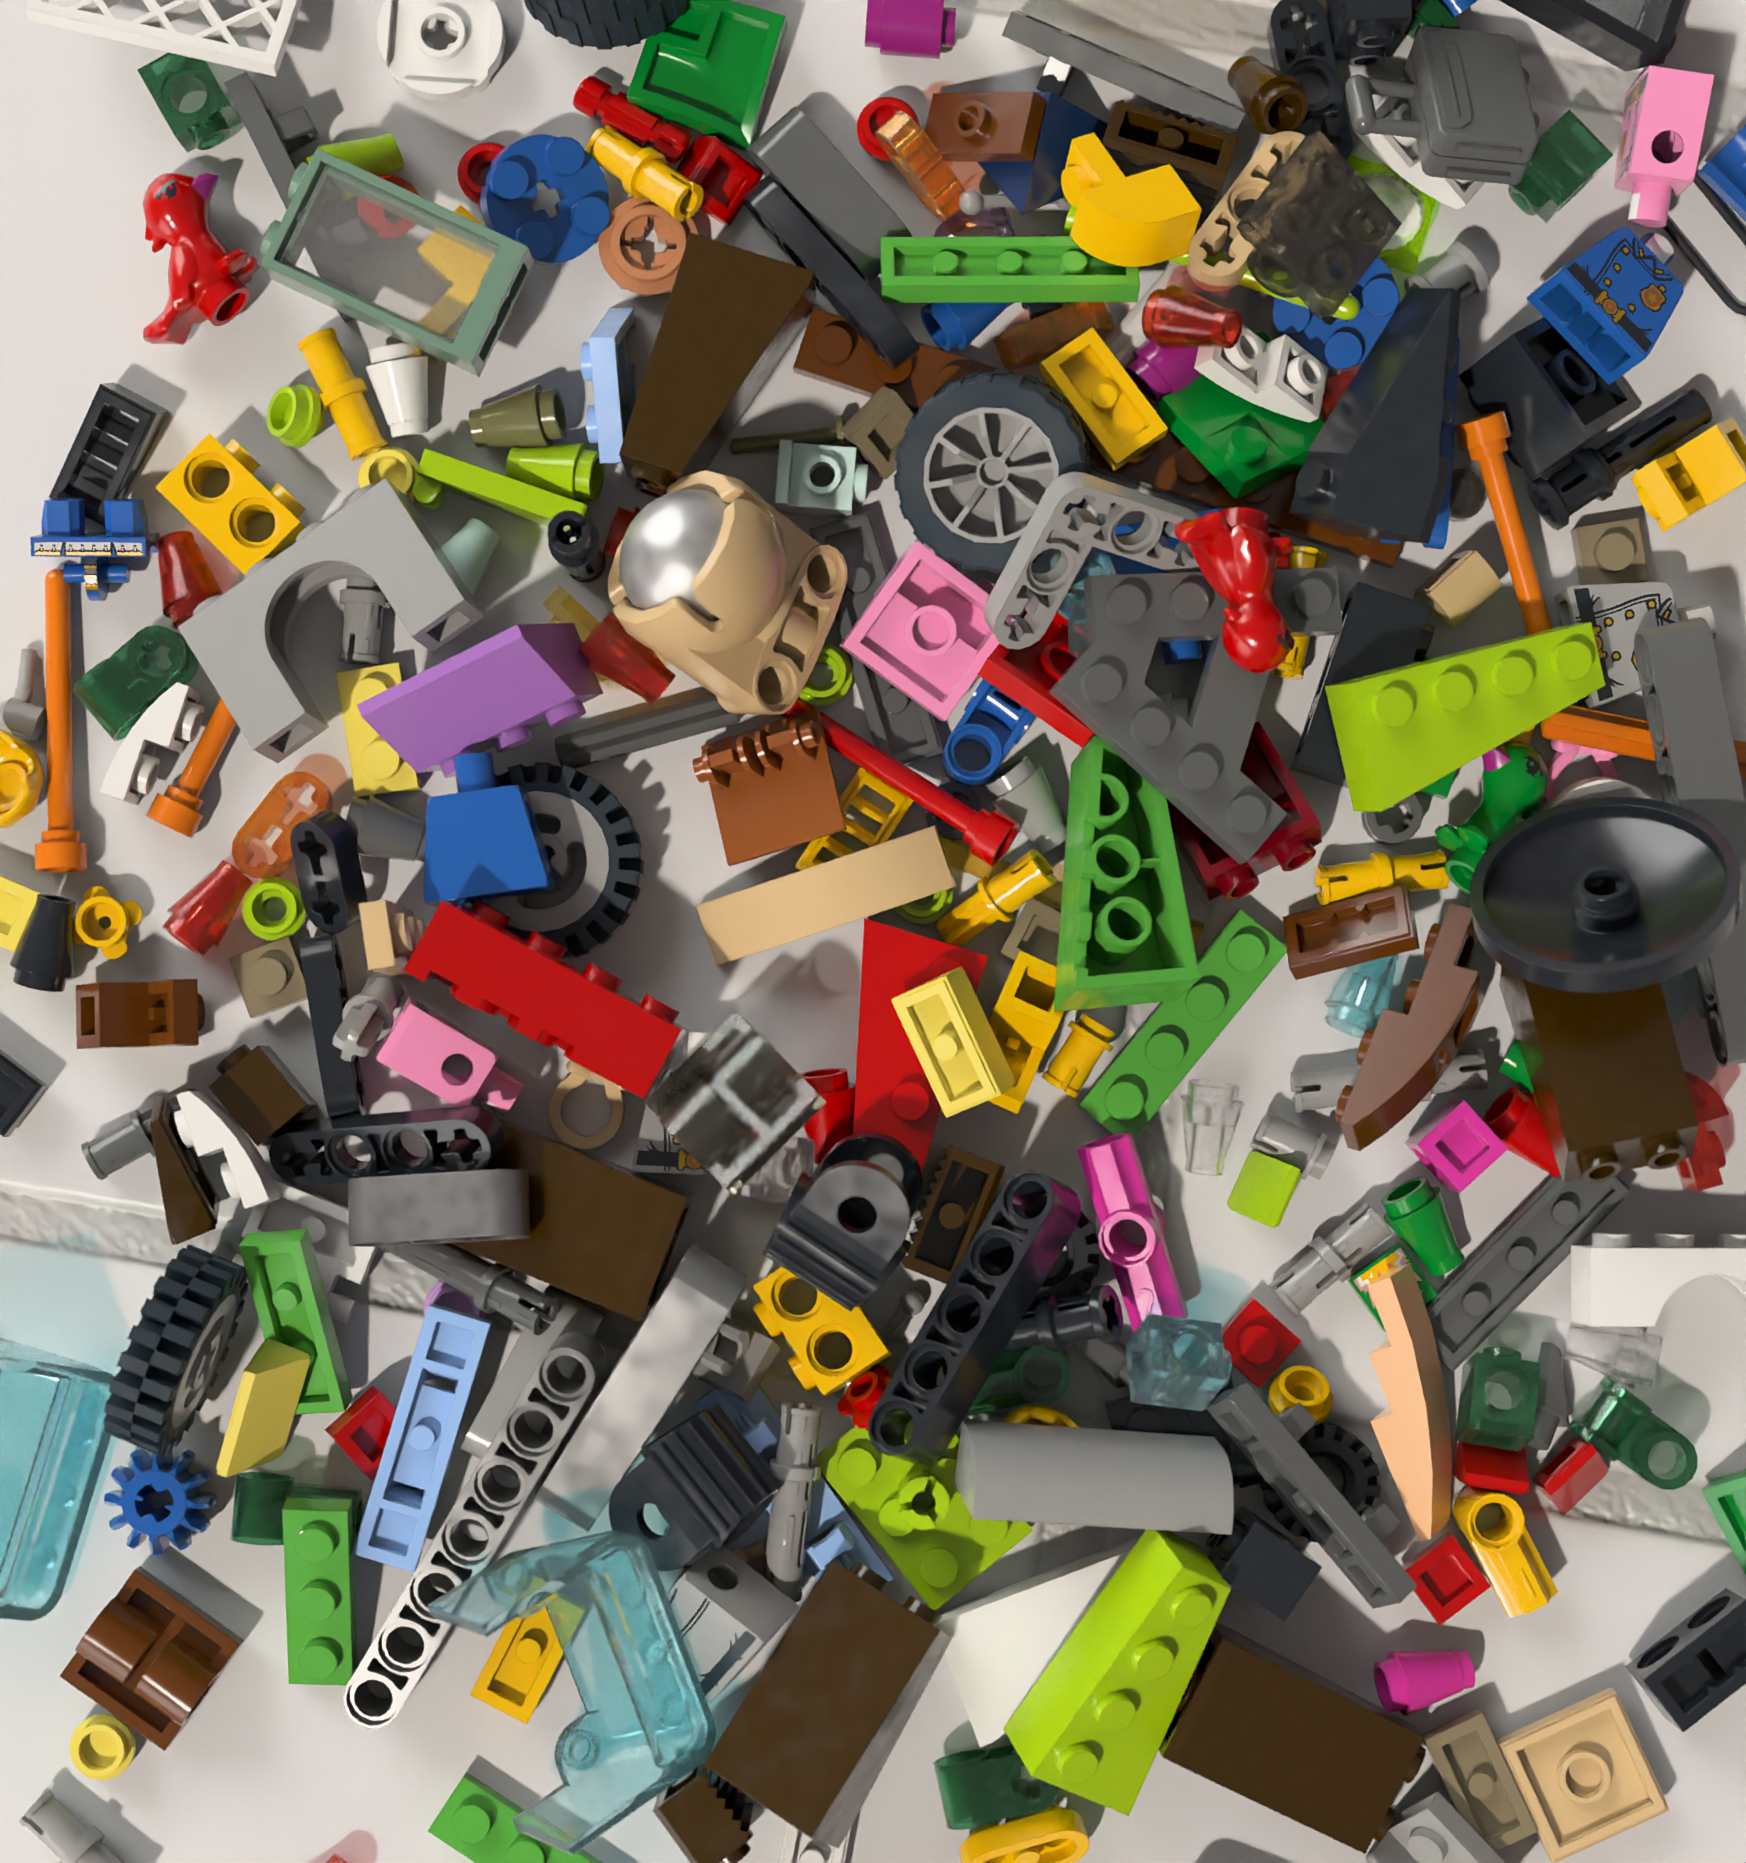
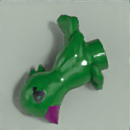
[1434,742,1548,894]

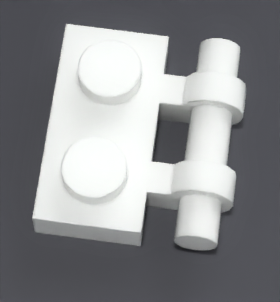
[232,1177,378,1325]

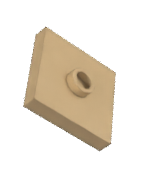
[1496,1687,1670,1863]

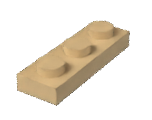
[359,900,426,977]

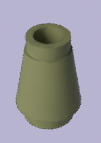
[469,384,567,447]

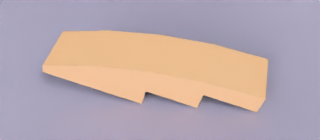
[1367,1263,1452,1542]

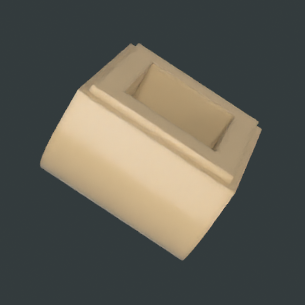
[1414,550,1500,630]

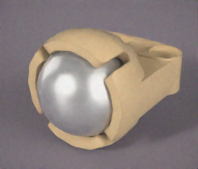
[608,470,848,715]

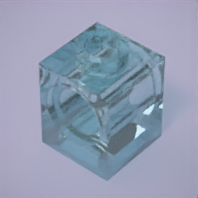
[1126,1313,1232,1411]

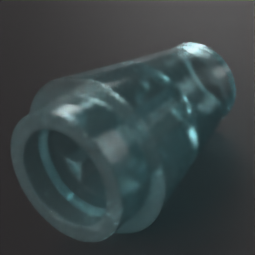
[1324,954,1399,1039]

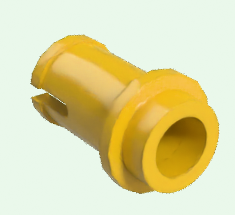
[1041,1013,1115,1098]

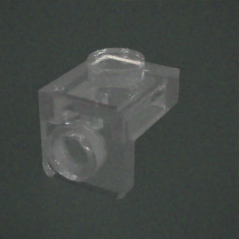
[741,1131,815,1203]

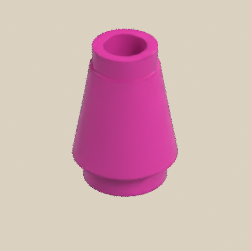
[1374,1649,1475,1716]

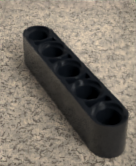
[868,1170,1081,1465]

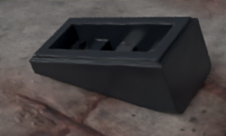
[49,382,168,527]

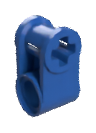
[942,679,1036,788]

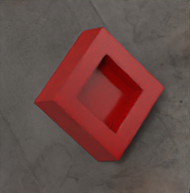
[1209,1297,1301,1389]
[325,1386,396,1481]
[1402,1531,1491,1625]

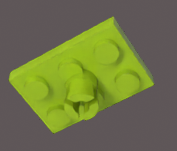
[816,1419,1033,1611]

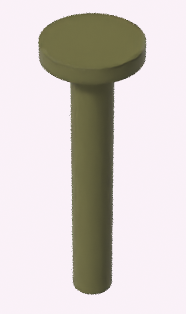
[731,414,848,455]

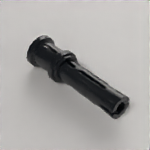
[1527,387,1713,530]
[969,1285,1123,1352]

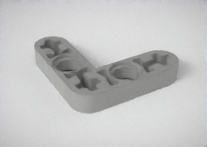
[984,472,1200,650]

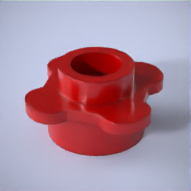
[837,1366,891,1431]

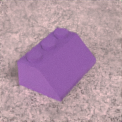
[357,623,603,778]

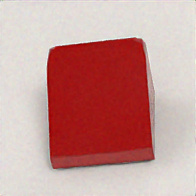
[675,135,763,226]
[1453,1429,1530,1495]
[1532,1437,1608,1513]

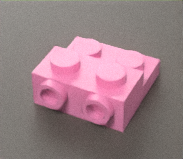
[839,541,1019,721]

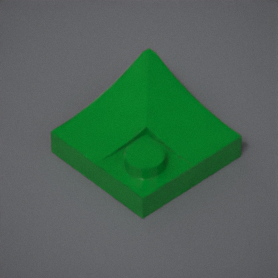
[627,0,787,152]
[1156,331,1325,500]

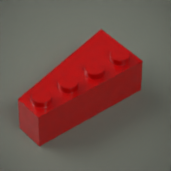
[403,899,688,1099]
[853,918,988,1173]

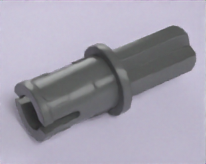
[81,1088,197,1180]

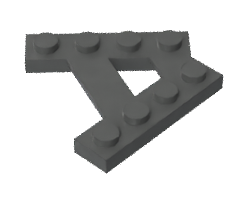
[1049,567,1343,865]

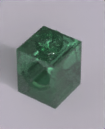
[137,52,242,153]
[1508,110,1613,223]
[1455,1347,1540,1451]

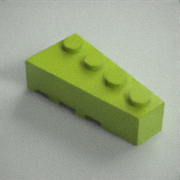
[1325,622,1605,812]
[1003,1529,1231,1816]

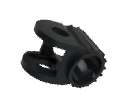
[763,1132,923,1312]
[609,1403,782,1571]

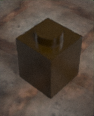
[208,1044,318,1146]

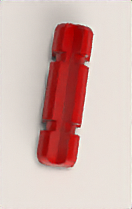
[572,76,692,163]

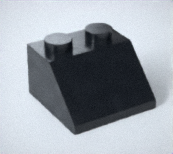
[1458,317,1640,480]

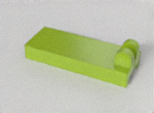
[413,448,593,532]

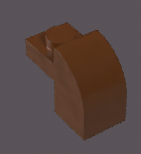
[76,979,205,1049]

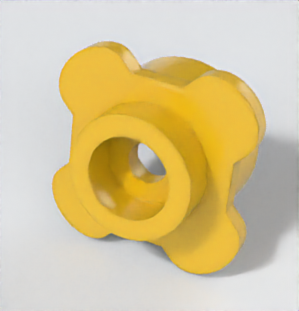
[74,886,143,960]

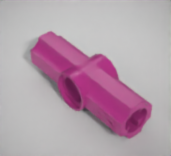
[1077,1132,1189,1333]

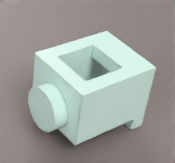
[775,439,868,519]

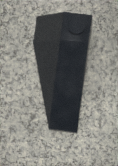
[1289,288,1461,544]

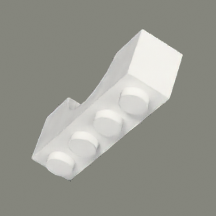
[1571,1233,1746,1327]

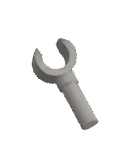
[3,649,46,742]

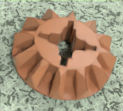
[599,197,698,298]

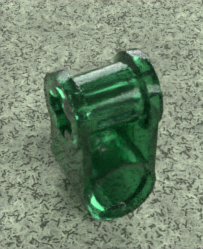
[73,625,200,741]
[1567,1376,1698,1490]
[933,1744,1059,1830]

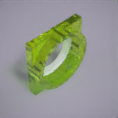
[1324,155,1436,274]

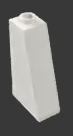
[937,1536,1141,1747]

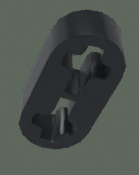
[290,810,368,934]

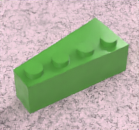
[1054,736,1200,1012]

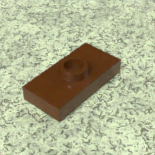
[920,92,1046,162]
[1283,884,1420,980]

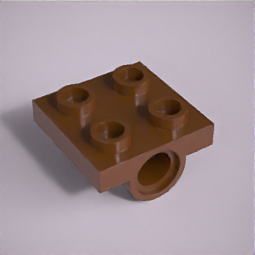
[60,1566,244,1751]

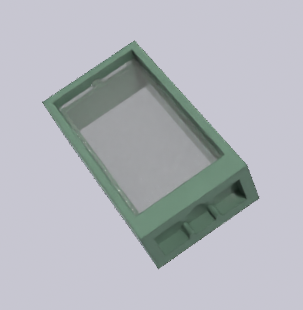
[260,148,535,377]

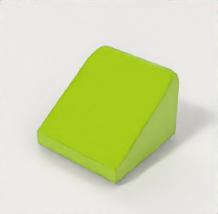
[1227,1151,1302,1228]

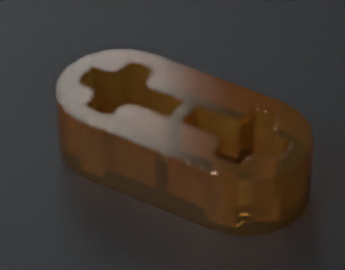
[875,110,965,223]
[993,302,1116,370]
[232,771,333,880]

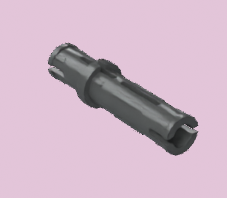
[380,1243,559,1336]

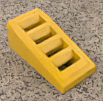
[794,767,914,871]

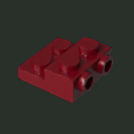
[1166,721,1322,901]

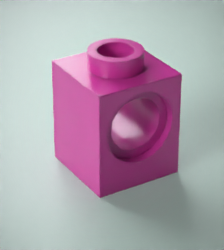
[1405,1100,1508,1193]

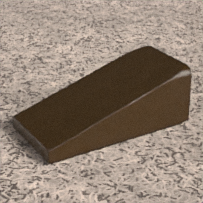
[150,1095,220,1245]

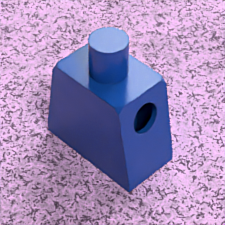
[423,752,557,907]

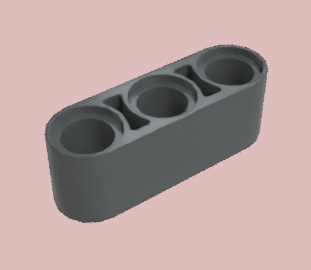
[746,106,913,284]

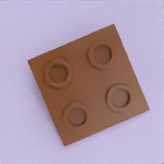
[693,708,847,866]

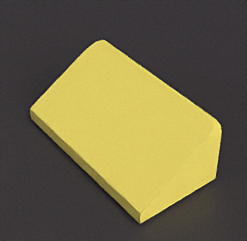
[891,967,1015,1118]
[216,1338,311,1478]

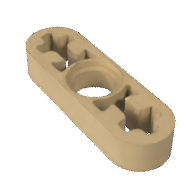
[1187,131,1317,292]

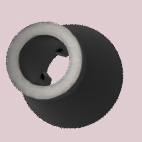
[10,894,76,992]

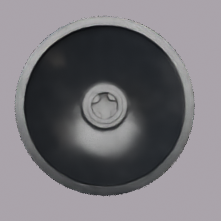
[1469,797,1743,993]

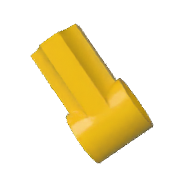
[1452,1486,1558,1618]

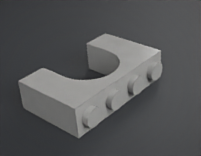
[178,478,485,763]

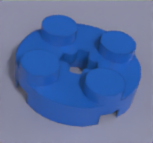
[480,134,610,265]
[1273,242,1400,370]

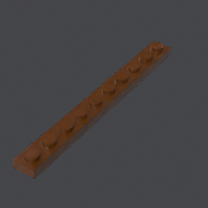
[793,308,1402,569]

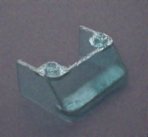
[0,1338,114,1621]
[427,1530,716,1855]

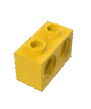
[155,433,306,575]
[752,1267,892,1397]

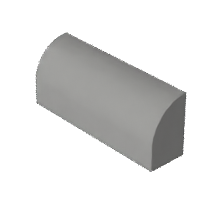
[954,1420,1234,1535]

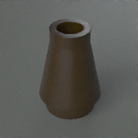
[1227,56,1308,135]

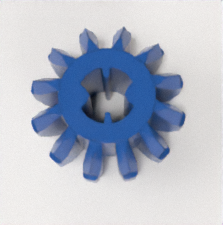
[104,1448,218,1556]

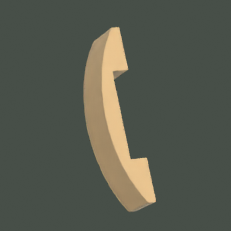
[696,825,956,966]

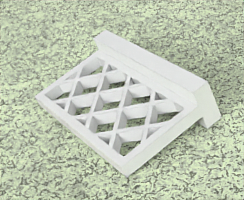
[25,0,303,77]

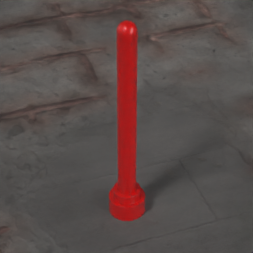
[779,697,1020,867]

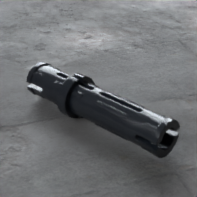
[547,510,606,583]

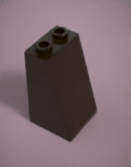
[619,233,817,498]
[1499,966,1699,1183]
[449,1117,694,1321]
[703,1560,952,1848]
[1159,1622,1426,1854]

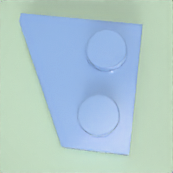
[581,307,635,464]

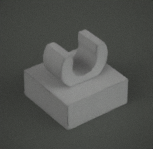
[691,1318,781,1404]

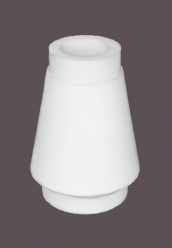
[365,343,429,438]

